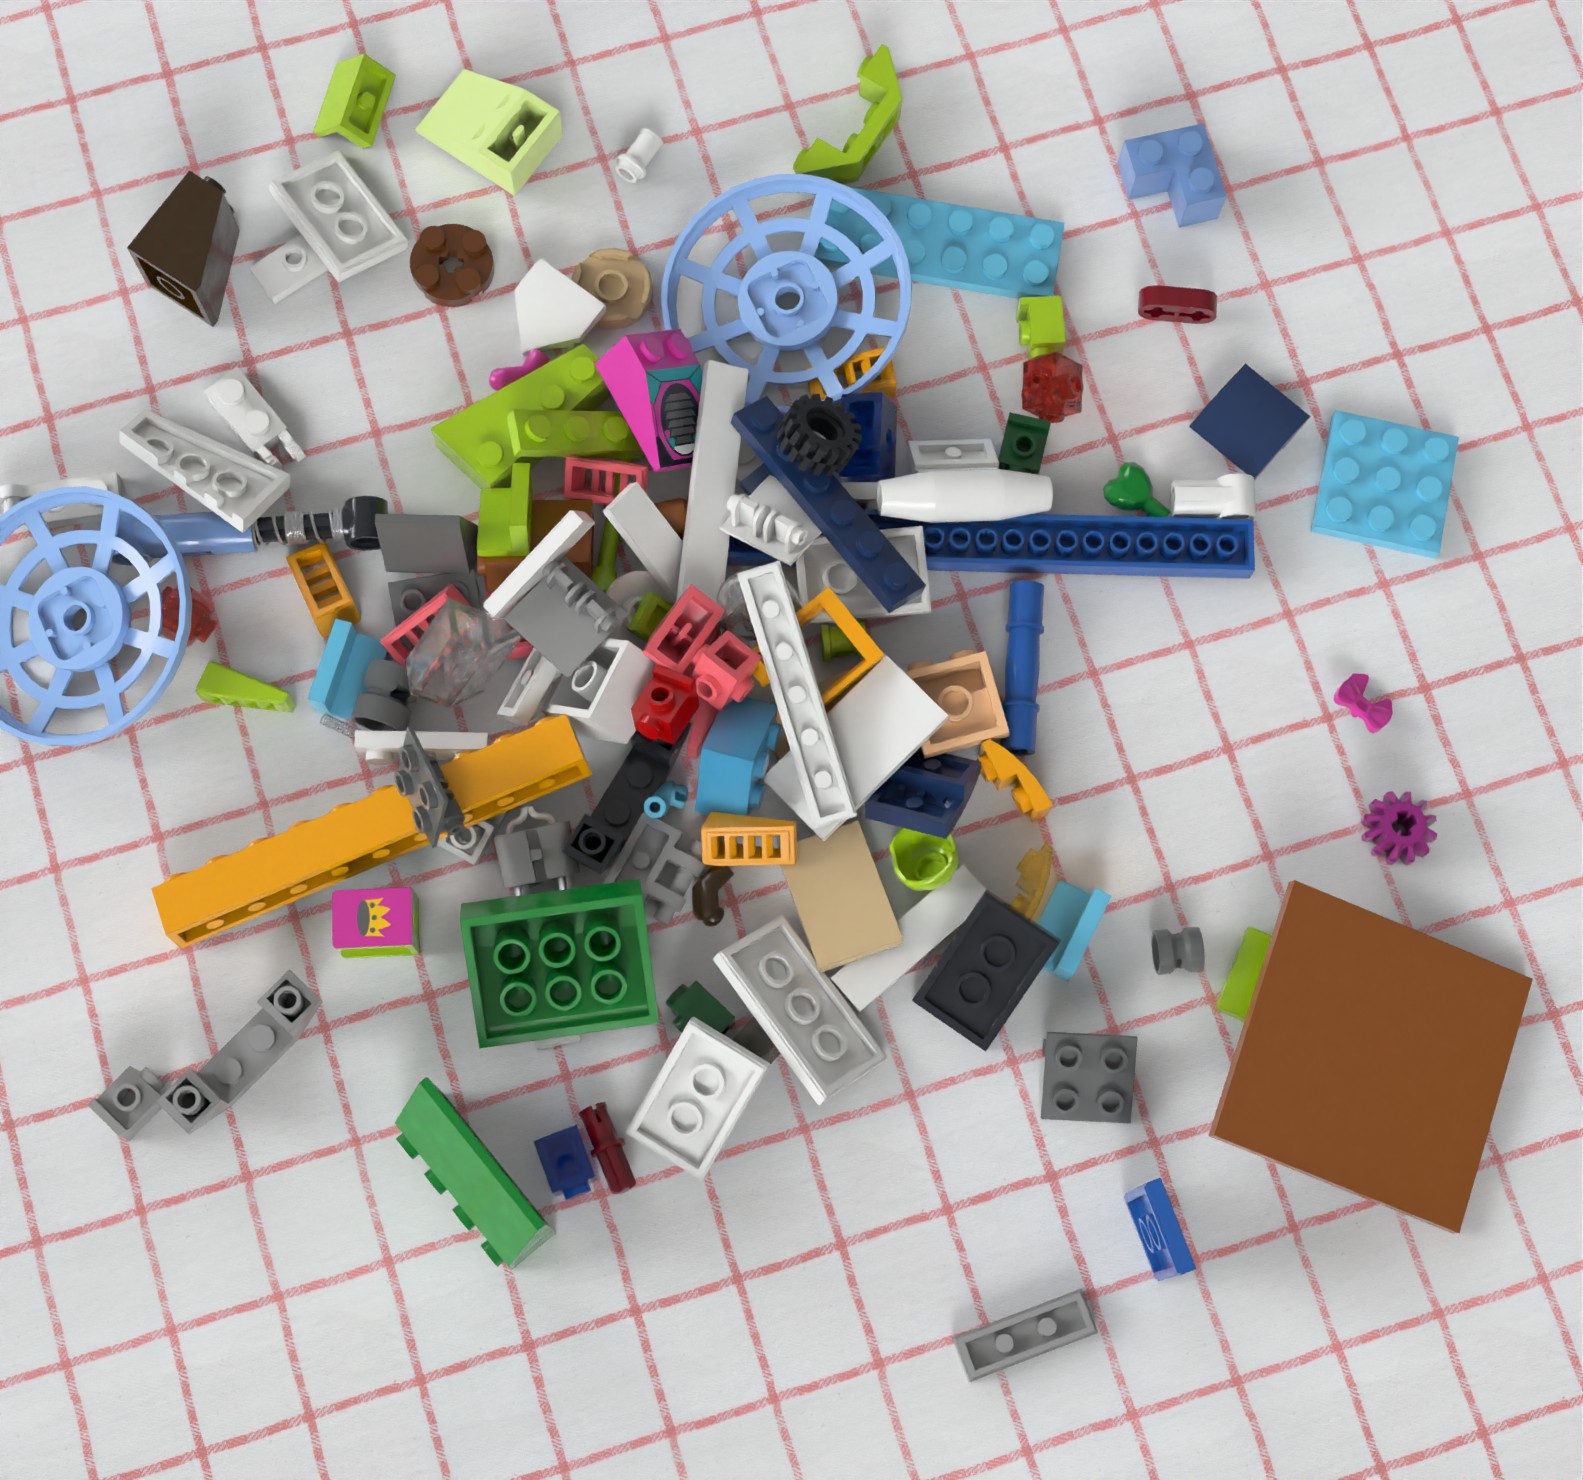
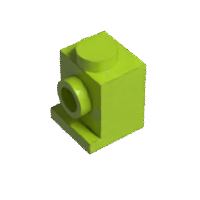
[1016,296,1066,365]

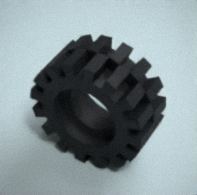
[777,394,862,476]

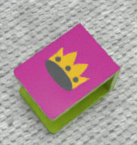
[332,887,420,959]

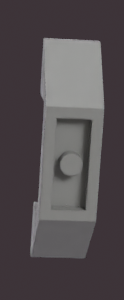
[156,969,323,1134]

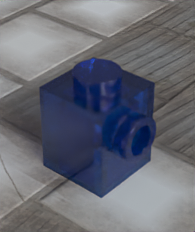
[533,1125,598,1200]

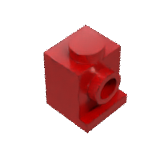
[631,664,700,745]

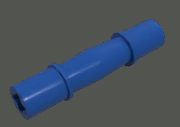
[1000,580,1044,756]

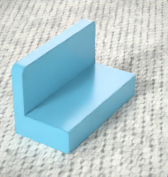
[308,618,389,722]
[1037,880,1111,981]

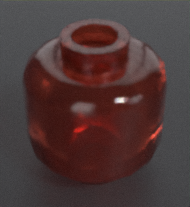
[149,585,218,647]

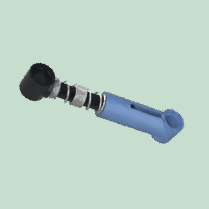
[111,496,388,566]

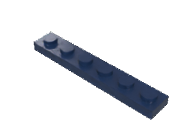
[731,396,926,613]

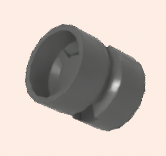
[350,659,424,731]

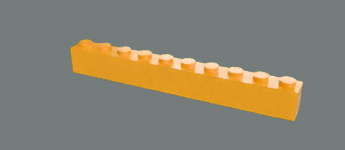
[151,713,593,949]

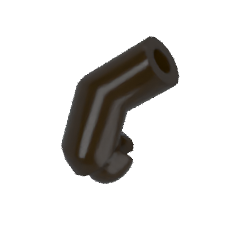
[692,865,734,927]

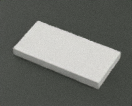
[763,655,949,841]
[713,915,887,1106]

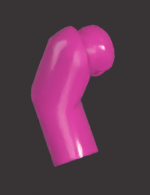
[489,349,550,391]

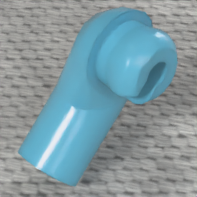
[644,781,688,818]

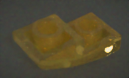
[1010,842,1053,919]

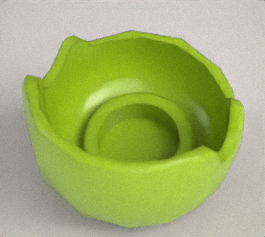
[889,827,959,891]

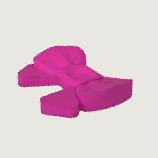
[1333,673,1393,733]

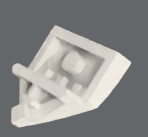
[514,258,606,356]

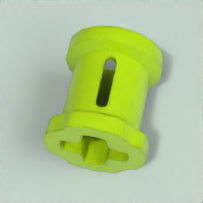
[820,620,866,662]

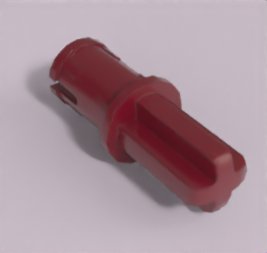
[578,1102,636,1194]

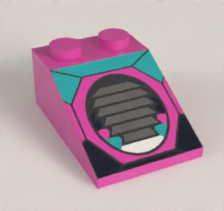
[595,329,702,473]

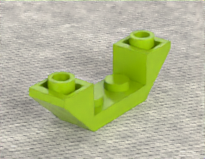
[793,44,902,184]

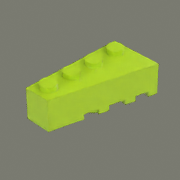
[431,344,612,489]

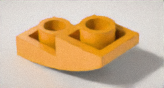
[976,739,1053,822]

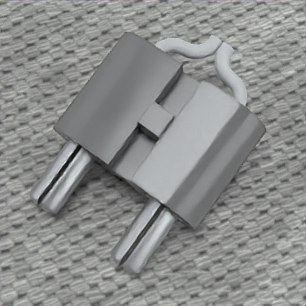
[493,806,580,896]

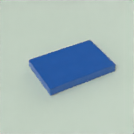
[1124,1178,1196,1281]

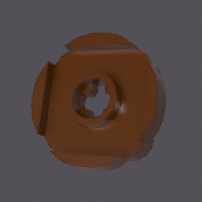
[410,224,494,307]

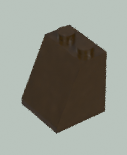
[127,170,240,327]

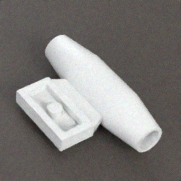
[876,439,1053,523]

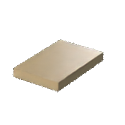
[777,821,904,973]

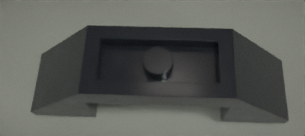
[562,722,692,875]

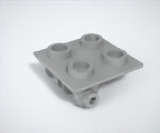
[504,556,629,678]

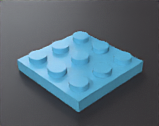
[1310,410,1459,559]

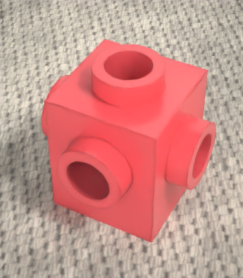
[690,630,762,712]

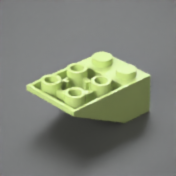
[415,69,563,196]

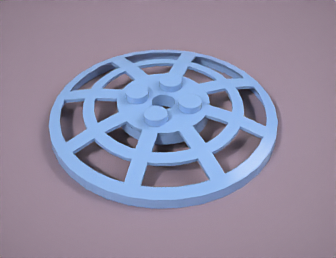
[661,174,912,416]
[0,486,192,747]

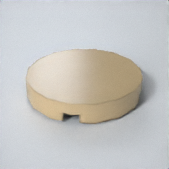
[571,248,653,330]

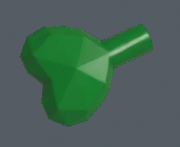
[1103,462,1171,517]

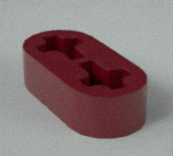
[1138,285,1217,324]

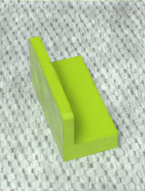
[313,53,396,149]
[477,463,533,557]
[1214,926,1271,1022]

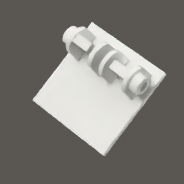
[720,475,822,566]

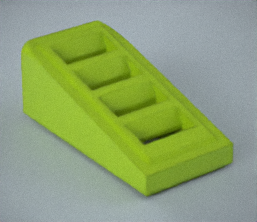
[195,661,296,713]

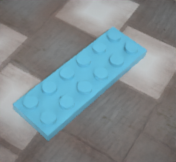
[815,186,1065,299]

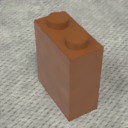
[477,499,595,593]

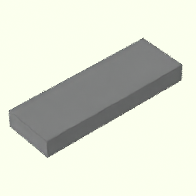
[952,1289,1098,1382]

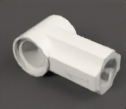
[1170,473,1256,522]

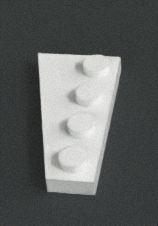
[119,409,290,533]

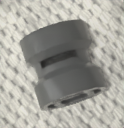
[1151,927,1205,975]

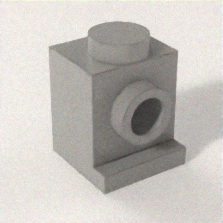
[88,1066,165,1141]

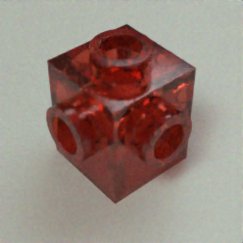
[1021,352,1084,423]

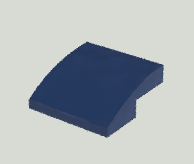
[1189,363,1311,481]
[865,747,982,839]

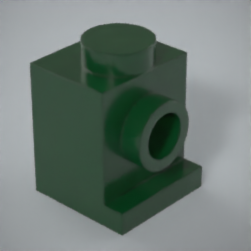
[998,412,1051,475]
[665,980,735,1035]

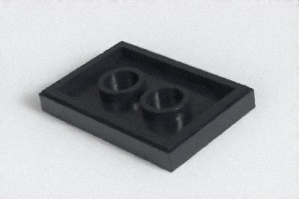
[912,890,1061,1052]

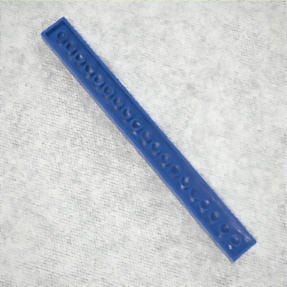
[727,509,1255,579]

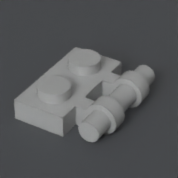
[604,812,705,926]

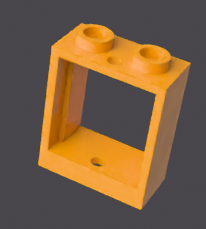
[752,587,885,708]

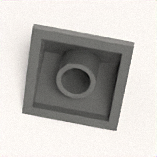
[375,514,478,574]

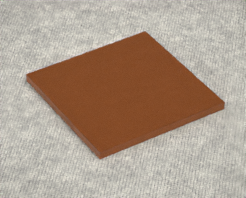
[1208,880,1533,1233]

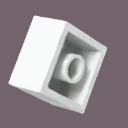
[541,638,658,744]

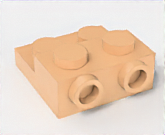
[905,649,1010,759]

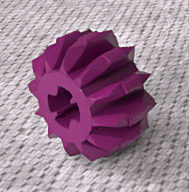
[1361,791,1437,865]

